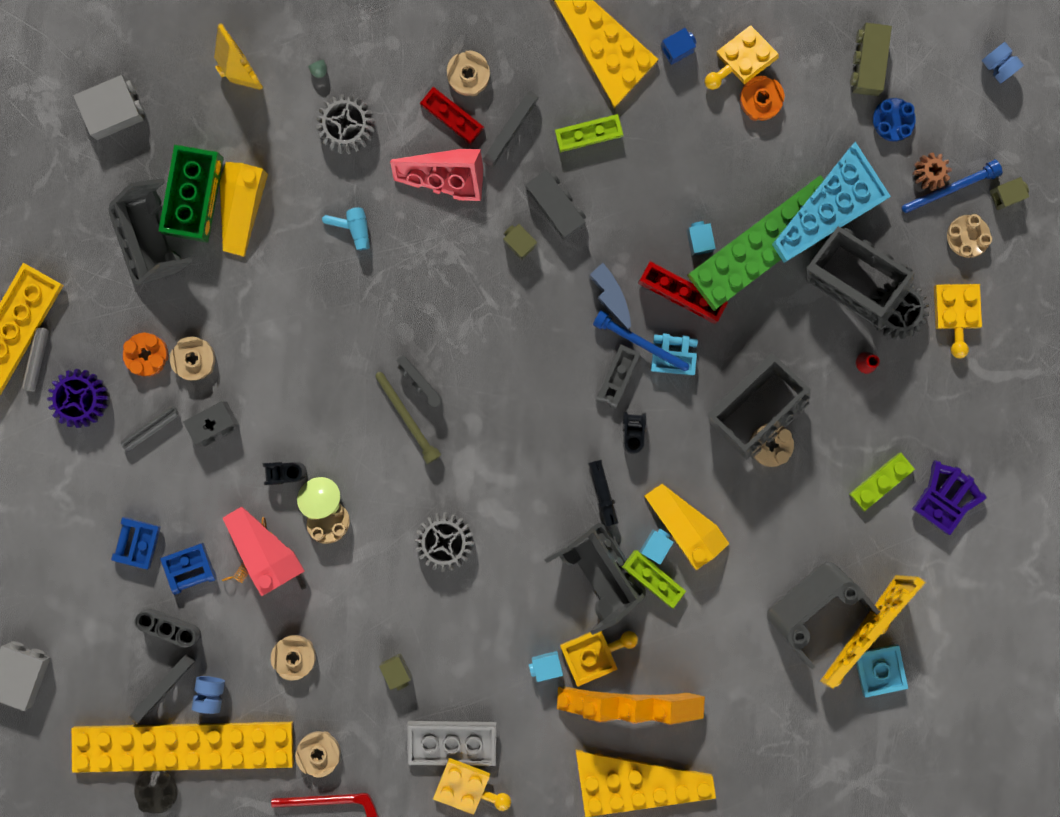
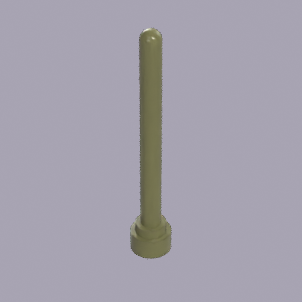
[375,372,441,465]

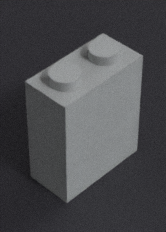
[73,75,145,140]
[0,641,51,711]

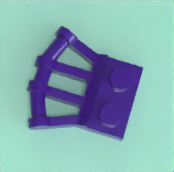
[912,460,987,535]

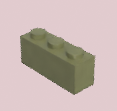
[850,22,892,96]

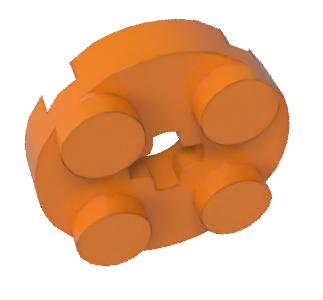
[740,76,785,121]
[123,333,169,377]

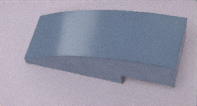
[589,263,631,330]

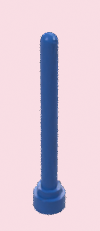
[901,159,1003,213]
[593,310,689,371]

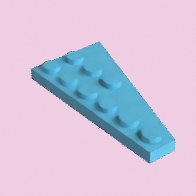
[772,141,891,263]

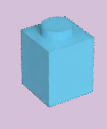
[686,221,716,256]
[640,529,674,564]
[529,651,563,682]

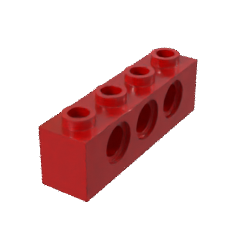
[638,261,728,324]

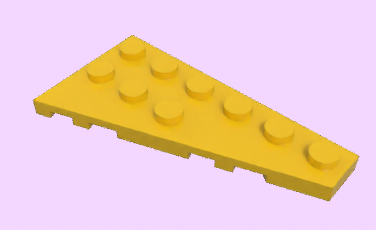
[820,575,926,689]

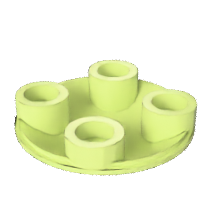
[297,477,340,519]

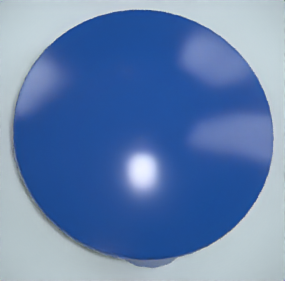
[873,98,916,142]

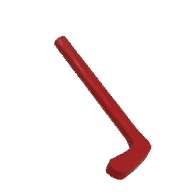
[271,793,379,817]

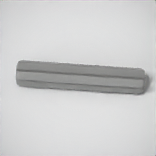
[22,327,49,391]

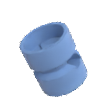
[981,42,1024,84]
[192,676,225,714]

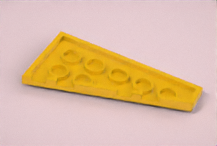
[553,0,658,109]
[576,750,716,817]

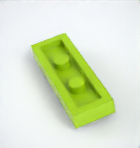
[555,114,623,153]
[849,453,915,511]
[622,550,686,609]

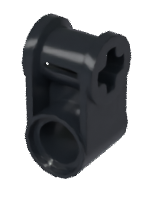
[623,412,646,454]
[263,462,307,485]

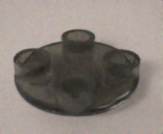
[134,771,178,814]

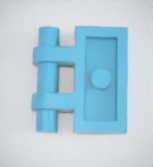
[650,333,698,376]

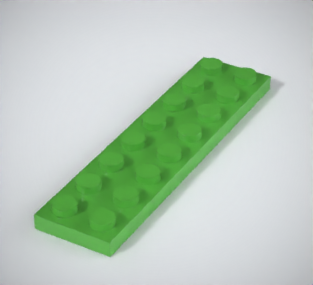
[687,175,824,311]

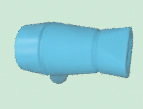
[322,207,370,250]

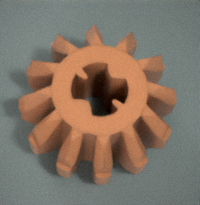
[912,152,952,191]

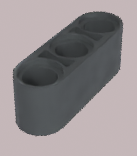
[134,609,201,648]

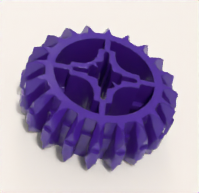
[47,369,109,428]

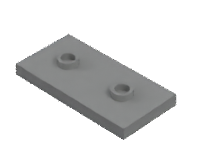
[407,721,496,766]

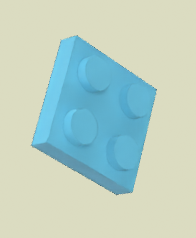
[856,644,908,698]

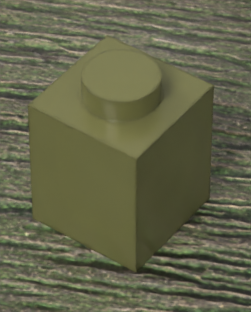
[990,177,1030,210]
[503,224,537,260]
[379,653,412,691]

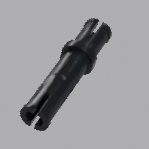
[588,460,619,527]

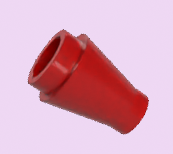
[856,352,880,374]

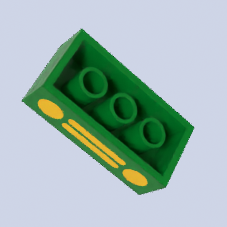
[158,144,224,243]

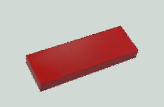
[420,87,484,145]

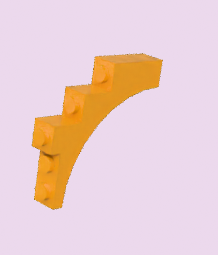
[557,686,705,724]

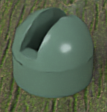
[308,60,327,78]

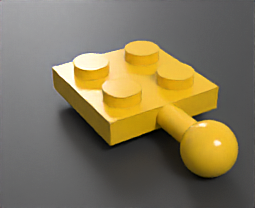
[704,25,779,90]
[934,284,982,358]
[560,631,638,687]
[433,758,511,815]

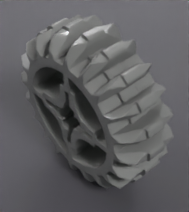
[316,94,375,154]
[414,512,474,572]

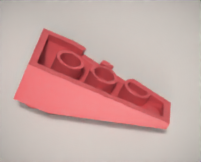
[390,149,484,201]
[222,507,305,596]

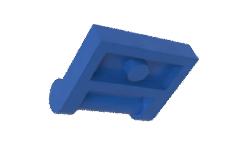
[111,517,161,570]
[160,543,217,595]

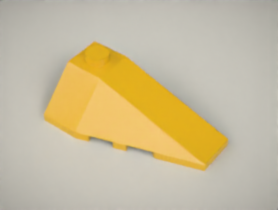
[214,23,263,90]
[220,162,268,257]
[644,484,729,570]

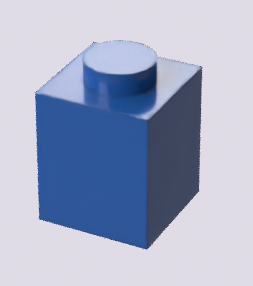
[660,28,697,65]

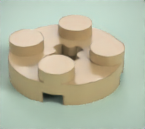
[447,51,490,96]
[170,337,216,381]
[749,423,794,467]
[271,635,316,680]
[295,731,341,778]

